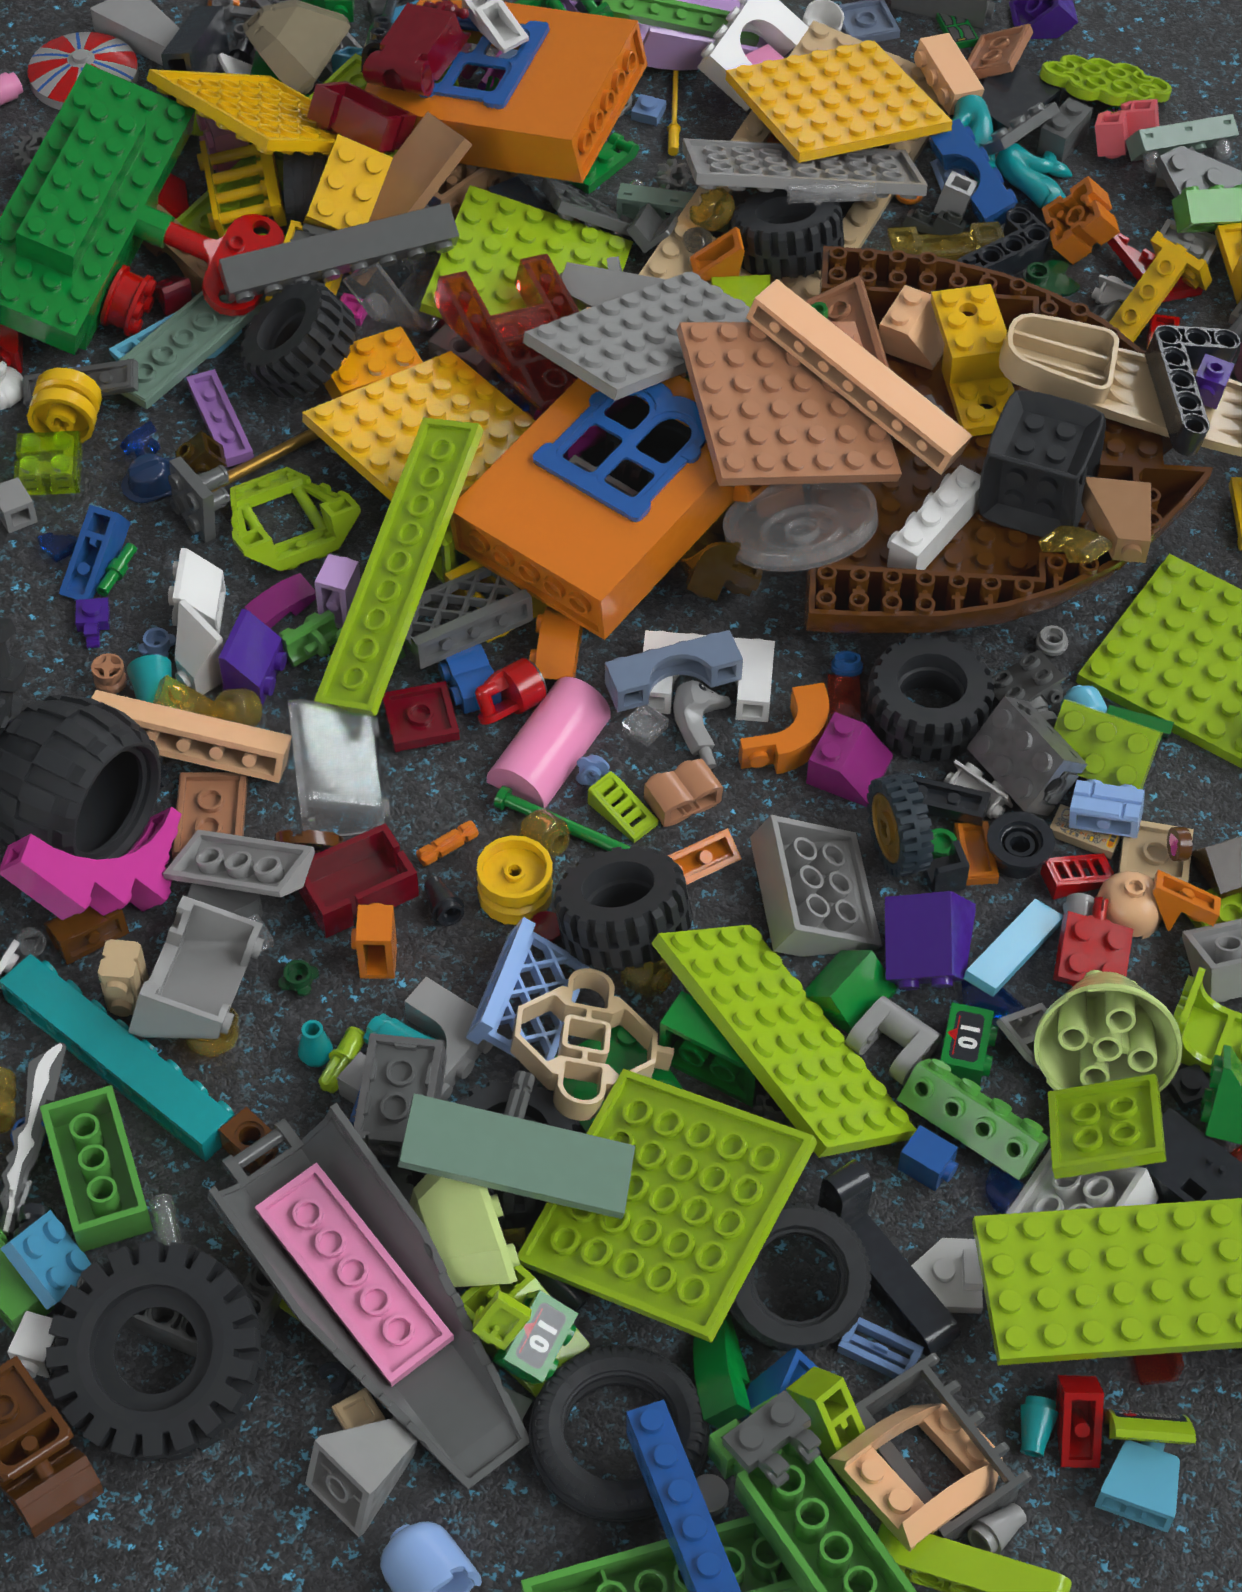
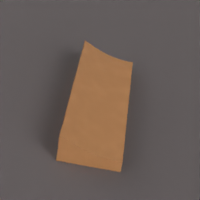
[348,112,472,285]

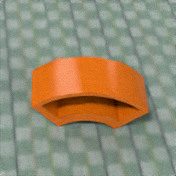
[529,606,583,680]

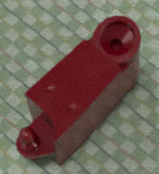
[362,0,471,97]

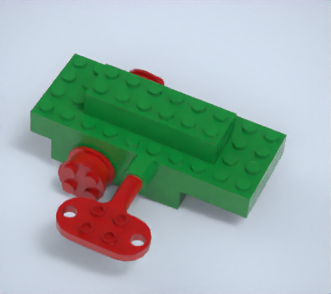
[0,63,285,355]

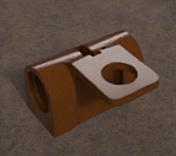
[44,906,129,965]

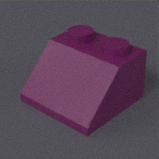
[806,712,893,807]

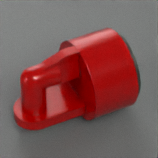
[475,658,547,725]

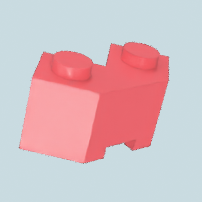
[1095,99,1160,159]

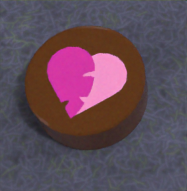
[1167,827,1193,861]

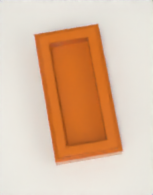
[954,821,999,886]

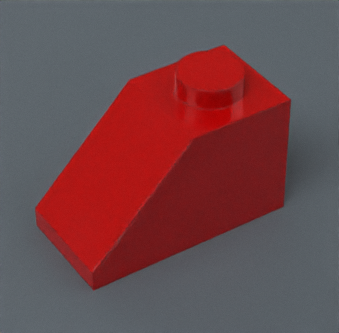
[1056,1375,1104,1468]

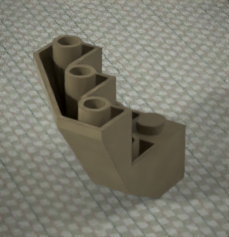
[242,0,351,95]

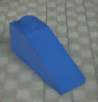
[59,505,131,600]

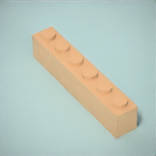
[92,690,292,783]

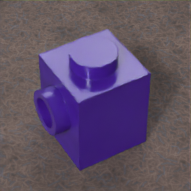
[1195,354,1235,410]

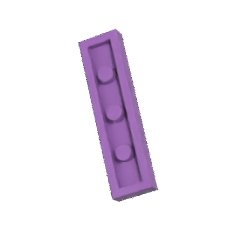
[186,369,254,468]

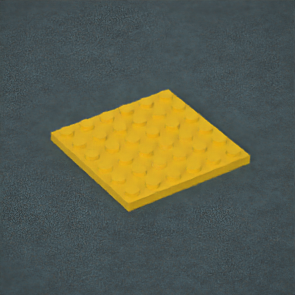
[725,40,952,163]
[147,69,384,155]
[302,351,535,501]

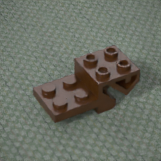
[0,1355,104,1538]

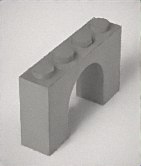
[337,977,493,1104]

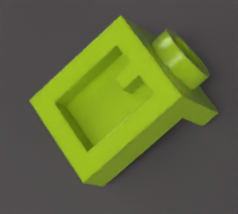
[472,1290,532,1351]

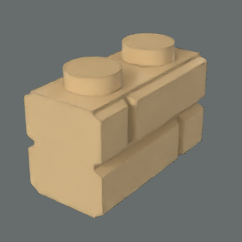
[98,939,149,1017]

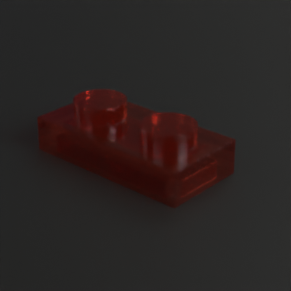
[827,674,861,726]

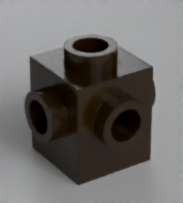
[175,431,227,475]

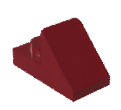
[152,276,192,318]

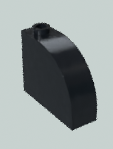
[982,64,1062,144]

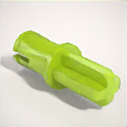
[318,1026,365,1093]

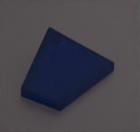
[961,966,1026,1019]

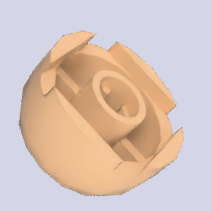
[1096,871,1162,939]

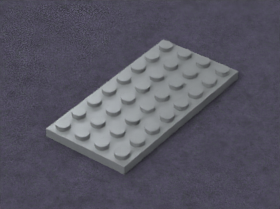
[682,138,928,199]
[523,272,750,400]

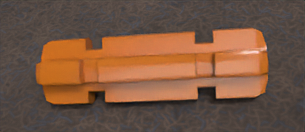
[416,821,479,866]

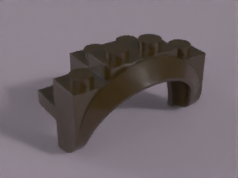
[680,501,771,601]

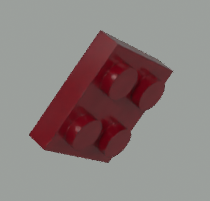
[382,681,460,752]

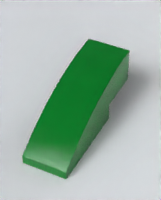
[693,1313,751,1429]

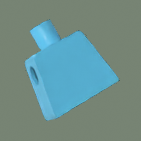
[1095,1440,1180,1533]

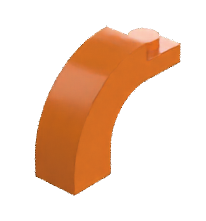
[738,683,829,774]

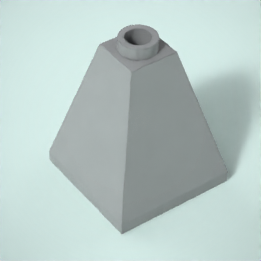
[305,1418,418,1537]

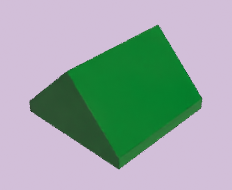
[804,950,897,1034]

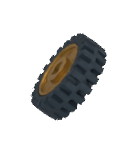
[866,773,934,877]

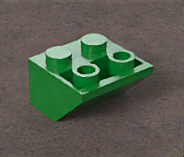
[1200,1045,1242,1145]

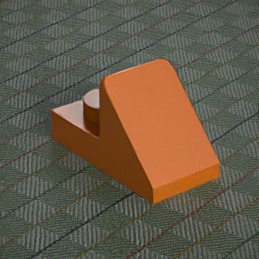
[1153,869,1221,931]

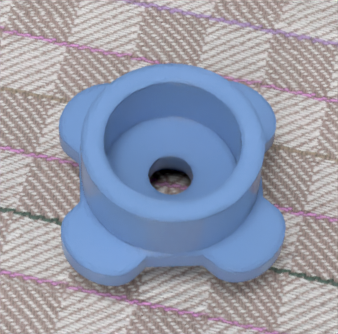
[138,627,176,657]
[576,755,610,786]

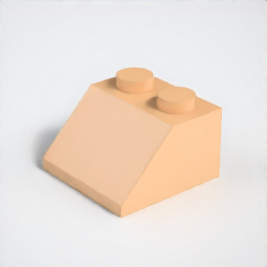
[879,285,944,370]

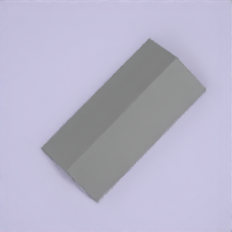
[163,829,315,897]

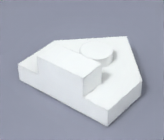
[911,1238,983,1314]

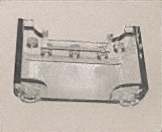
[288,699,391,836]

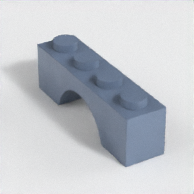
[605,630,743,712]

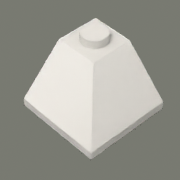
[175,599,224,698]

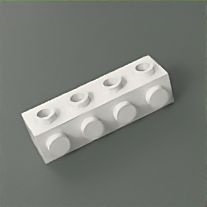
[887,464,981,570]

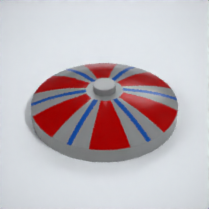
[28,32,139,110]

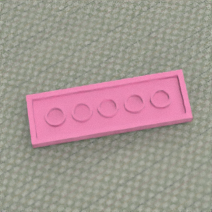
[255,1162,454,1387]

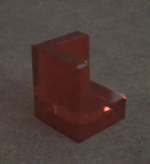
[1133,1352,1184,1385]

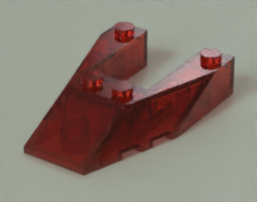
[434,254,580,411]

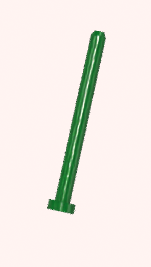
[494,785,631,851]

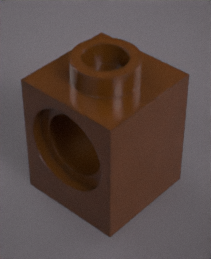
[218,1107,279,1174]

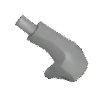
[673,680,731,770]

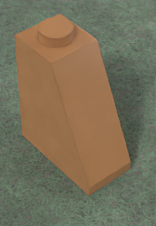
[1081,477,1151,563]

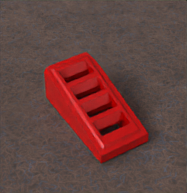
[1040,853,1114,900]

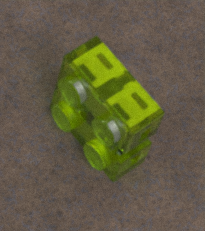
[14,431,83,495]

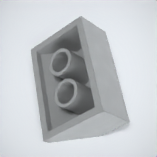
[1182,919,1242,1002]

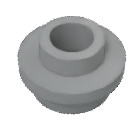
[1036,625,1068,656]

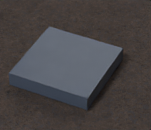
[839,0,900,42]

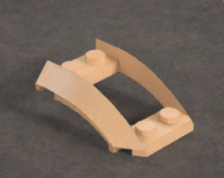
[828,1403,1003,1552]

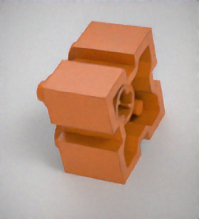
[1042,176,1120,265]

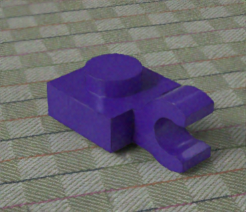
[75,597,110,648]

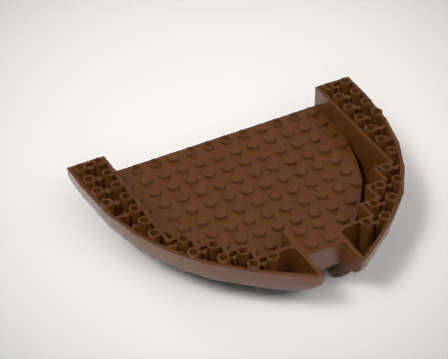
[804,246,1213,633]

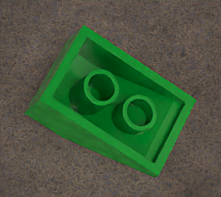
[659,991,758,1107]

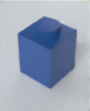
[898,1125,959,1191]

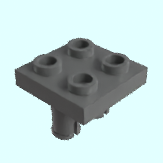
[168,456,230,543]

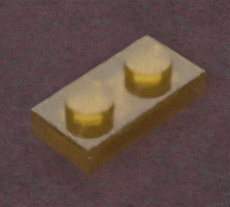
[153,675,222,718]

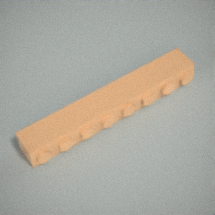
[746,279,973,475]

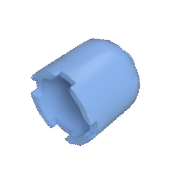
[380,1521,482,1592]

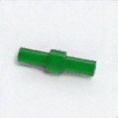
[96,543,137,596]

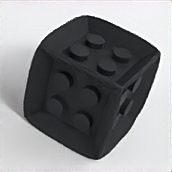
[978,390,1106,540]

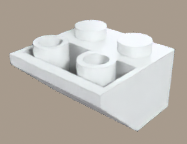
[168,548,226,633]

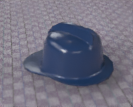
[121,453,175,503]

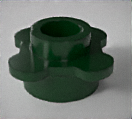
[278,960,319,996]

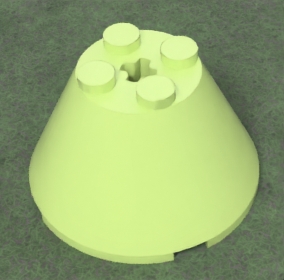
[1034,970,1182,1092]

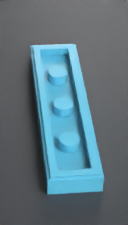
[963,899,1063,997]

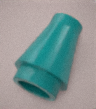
[298,1020,333,1067]
[1020,1396,1059,1458]

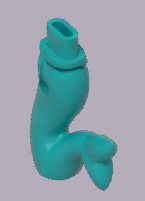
[952,95,997,185]
[995,143,1073,208]

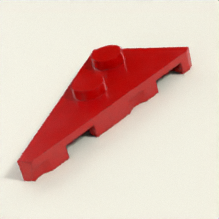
[1107,233,1203,302]

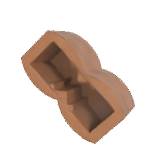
[644,759,723,827]

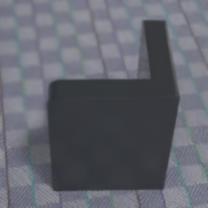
[923,840,970,893]

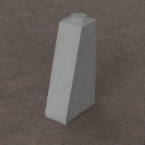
[90,0,180,66]
[558,262,665,310]

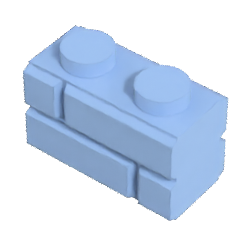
[1069,779,1145,838]

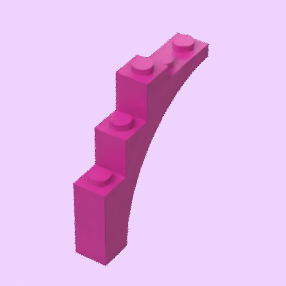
[0,807,182,920]

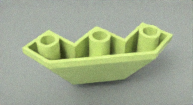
[409,1174,520,1287]

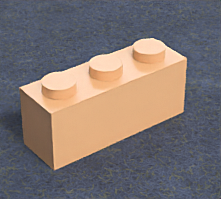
[914,33,984,115]

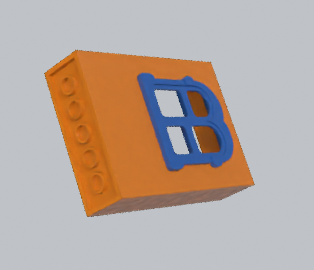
[364,0,648,183]
[450,375,734,640]

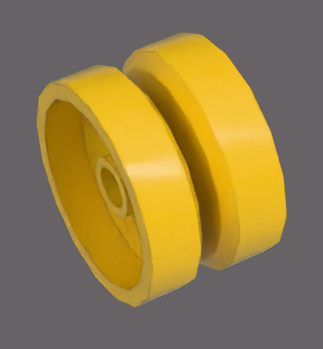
[27,367,102,444]
[476,835,553,925]

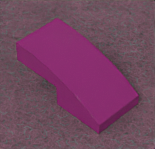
[245,573,316,629]

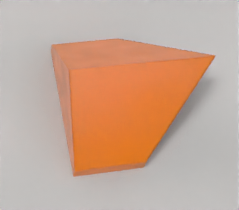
[690,227,745,281]

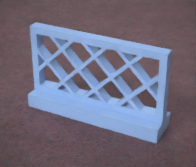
[466,917,589,1061]

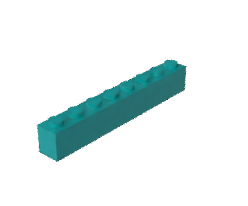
[0,953,235,1162]

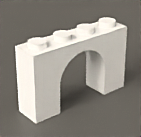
[697,0,809,111]
[638,630,775,722]

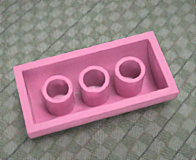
[487,677,611,809]

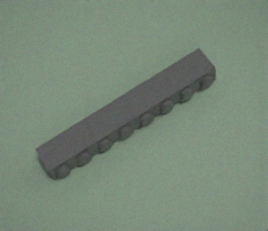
[218,203,459,303]

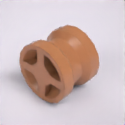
[91,653,127,694]

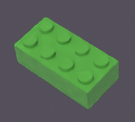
[40,1085,153,1252]

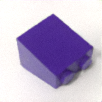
[885,891,976,990]

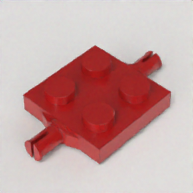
[1053,897,1134,987]

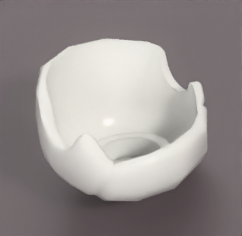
[802,0,844,32]

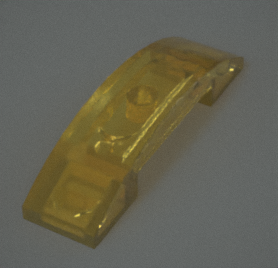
[887,222,1004,261]

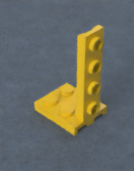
[1109,230,1212,342]

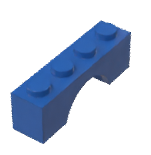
[929,118,1018,233]

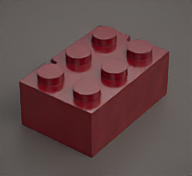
[306,81,417,152]
[298,823,419,938]

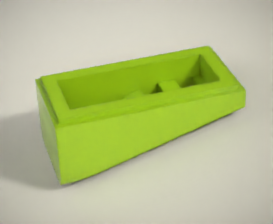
[588,771,659,843]

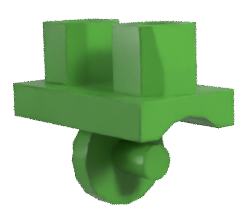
[279,610,338,667]

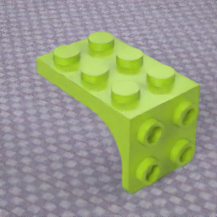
[1173,967,1242,1073]

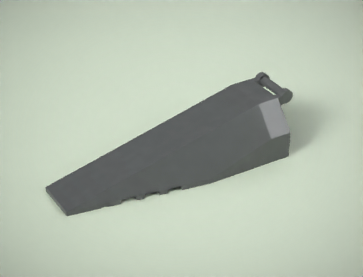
[208,1103,529,1490]

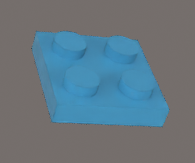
[0,1210,91,1310]

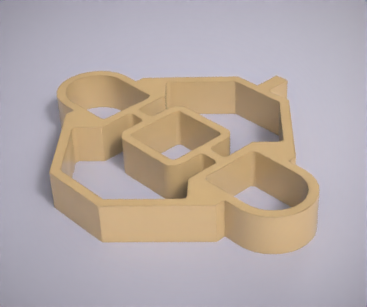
[510,968,674,1121]

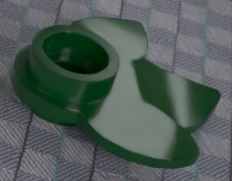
[1022,260,1080,296]

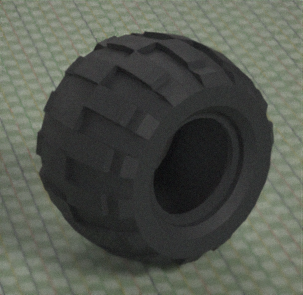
[0,695,161,860]

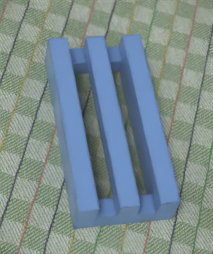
[837,1317,924,1379]

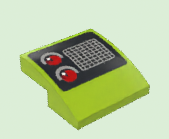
[1104,1409,1196,1445]

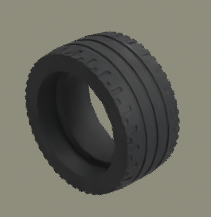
[283,152,327,230]

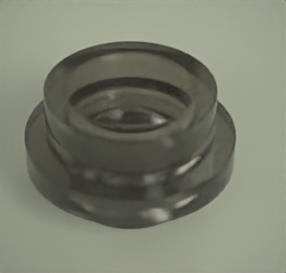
[683,227,712,254]

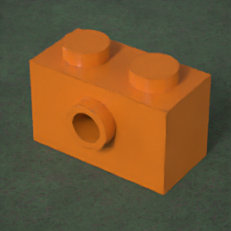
[351,903,397,979]

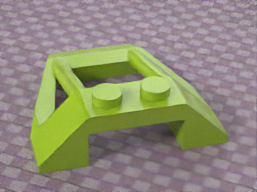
[230,467,361,571]

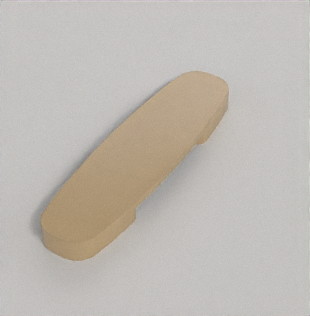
[999,313,1242,457]

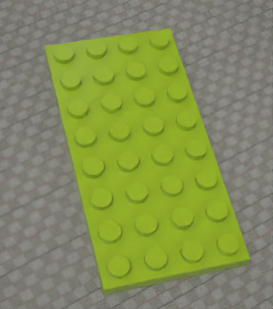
[651,925,917,1158]
[972,1198,1242,1365]

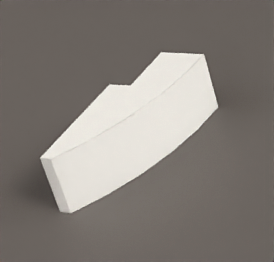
[462,0,529,53]

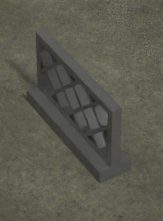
[404,566,534,669]

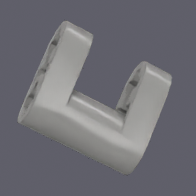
[845,996,942,1085]

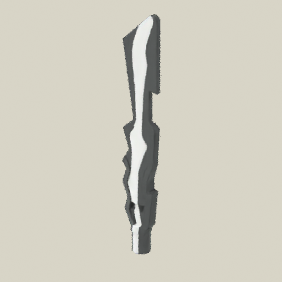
[0,1043,66,1236]

